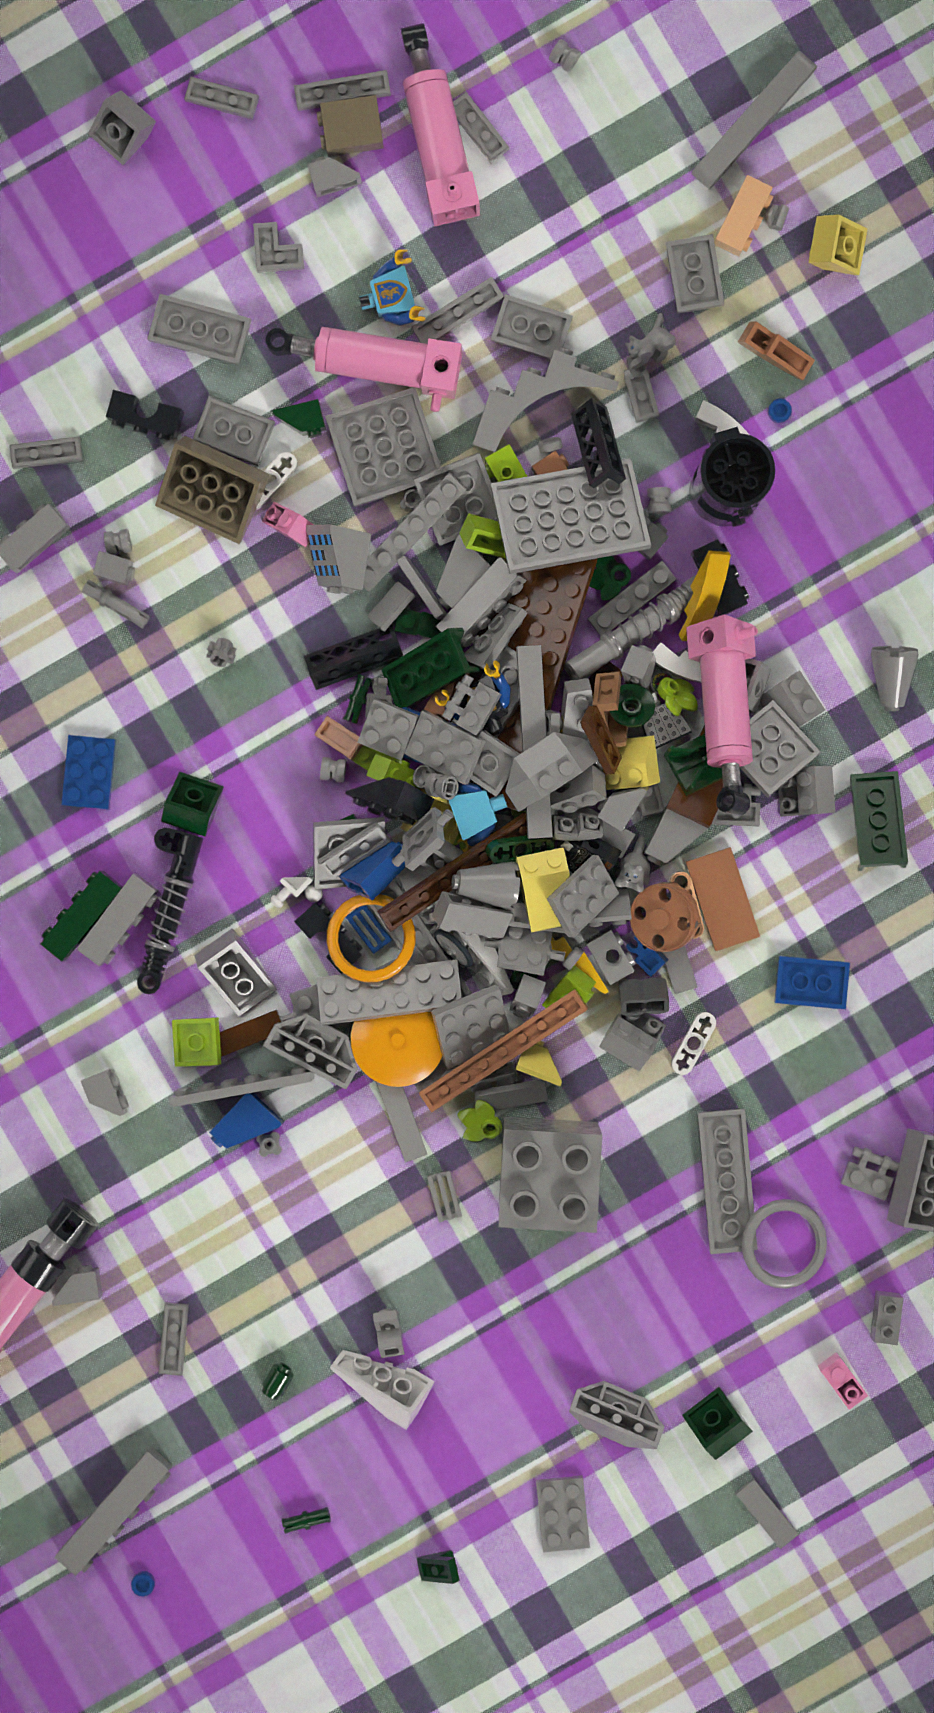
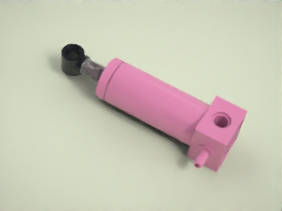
[401,23,480,227]
[265,327,463,412]
[686,614,758,816]

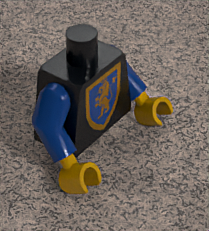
[435,660,511,736]

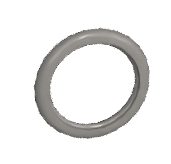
[742,1199,827,1289]

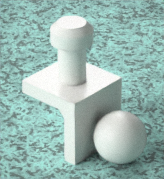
[271,877,323,908]

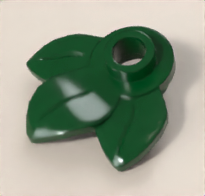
[589,556,631,600]

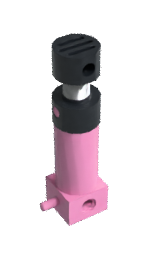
[0,1198,99,1352]

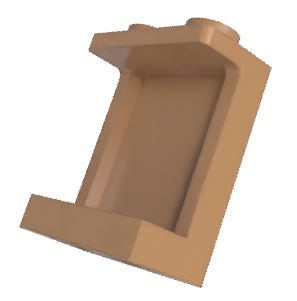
[593,672,628,747]

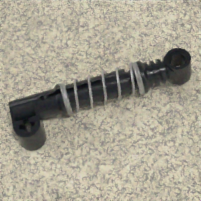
[137,828,204,994]

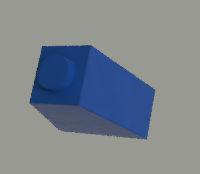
[339,841,405,901]
[209,1092,284,1149]

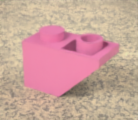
[262,502,314,547]
[818,1352,868,1410]

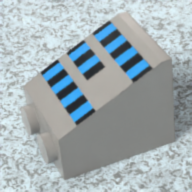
[306,524,371,594]

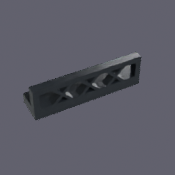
[571,398,626,488]
[304,624,404,690]

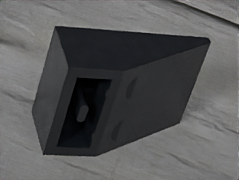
[345,777,434,826]

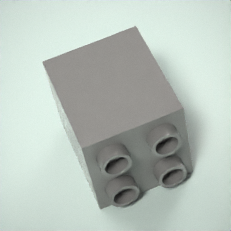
[498,1116,602,1233]

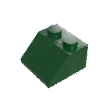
[161,772,224,837]
[682,1387,753,1460]

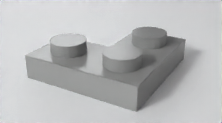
[253,222,304,273]

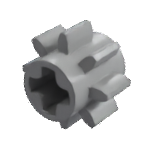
[206,638,237,667]

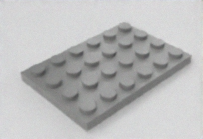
[491,458,651,574]

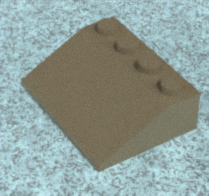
[155,436,270,544]

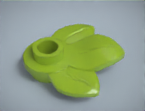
[657,677,698,717]
[457,1100,502,1142]

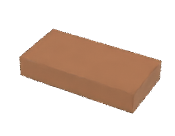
[314,716,363,761]

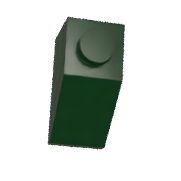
[272,399,326,438]

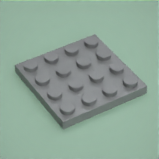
[325,387,441,507]

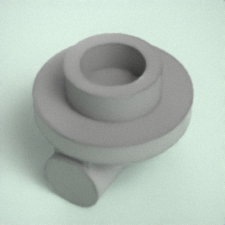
[765,205,789,231]

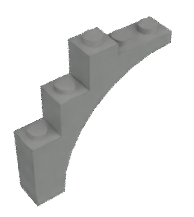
[473,347,619,452]

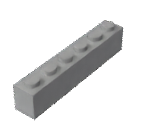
[54,1446,172,1576]

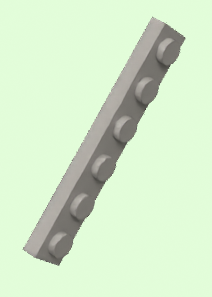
[363,472,467,592]

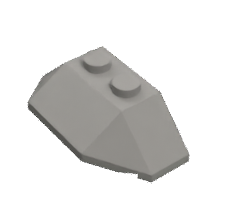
[505,732,598,812]
[263,1013,358,1089]
[569,1381,664,1449]

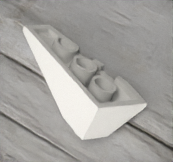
[429,923,514,996]
[330,1350,435,1430]

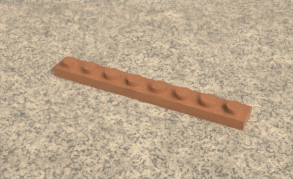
[419,989,589,1113]

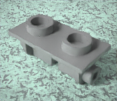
[471,1061,518,1093]

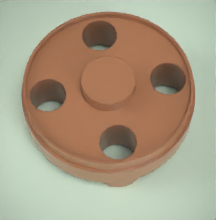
[630,882,701,952]

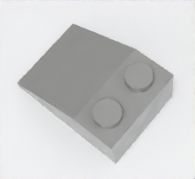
[194,929,277,1016]

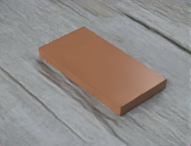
[686,847,760,951]

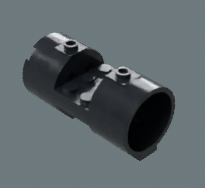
[689,426,775,527]

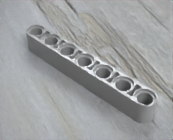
[691,51,817,190]

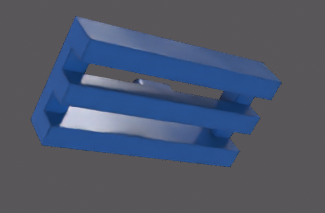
[346,905,392,954]

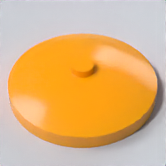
[351,1011,442,1087]

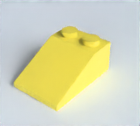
[516,848,570,933]

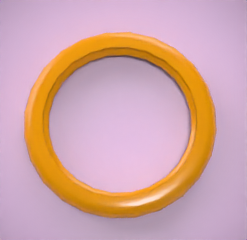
[327,894,416,982]

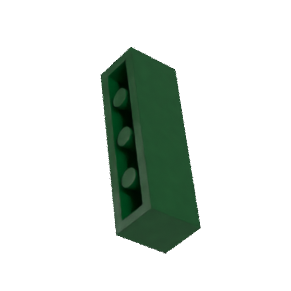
[40,871,123,962]

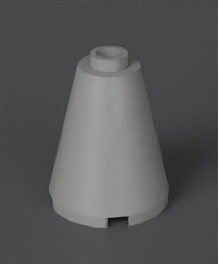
[871,646,919,711]
[452,862,520,910]

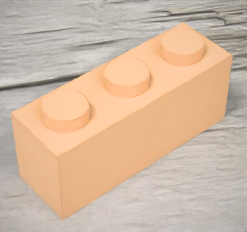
[714,175,774,257]

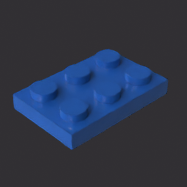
[61,735,116,810]
[774,956,850,1010]

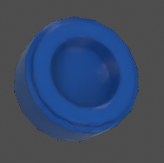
[768,398,792,423]
[131,1571,155,1597]

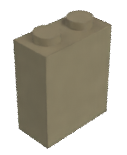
[317,95,384,157]

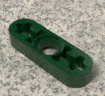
[486,836,554,864]

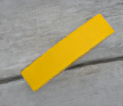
[678,551,731,641]
[551,936,609,994]

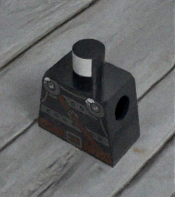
[561,838,622,873]

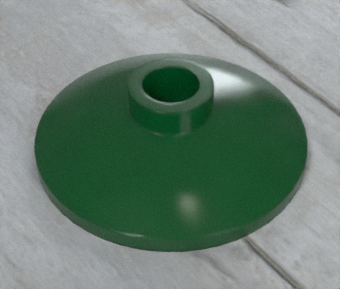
[609,684,656,727]

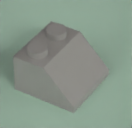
[88,90,156,165]
[760,670,825,727]
[597,786,651,831]

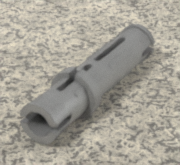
[81,580,150,629]

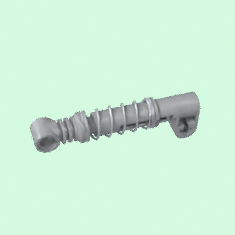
[564,575,696,680]

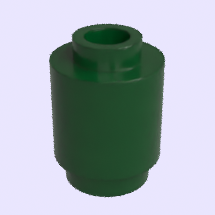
[262,1363,294,1400]

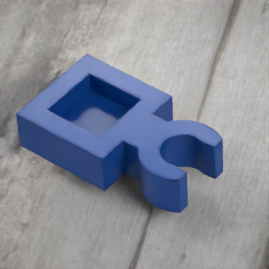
[626,936,669,977]

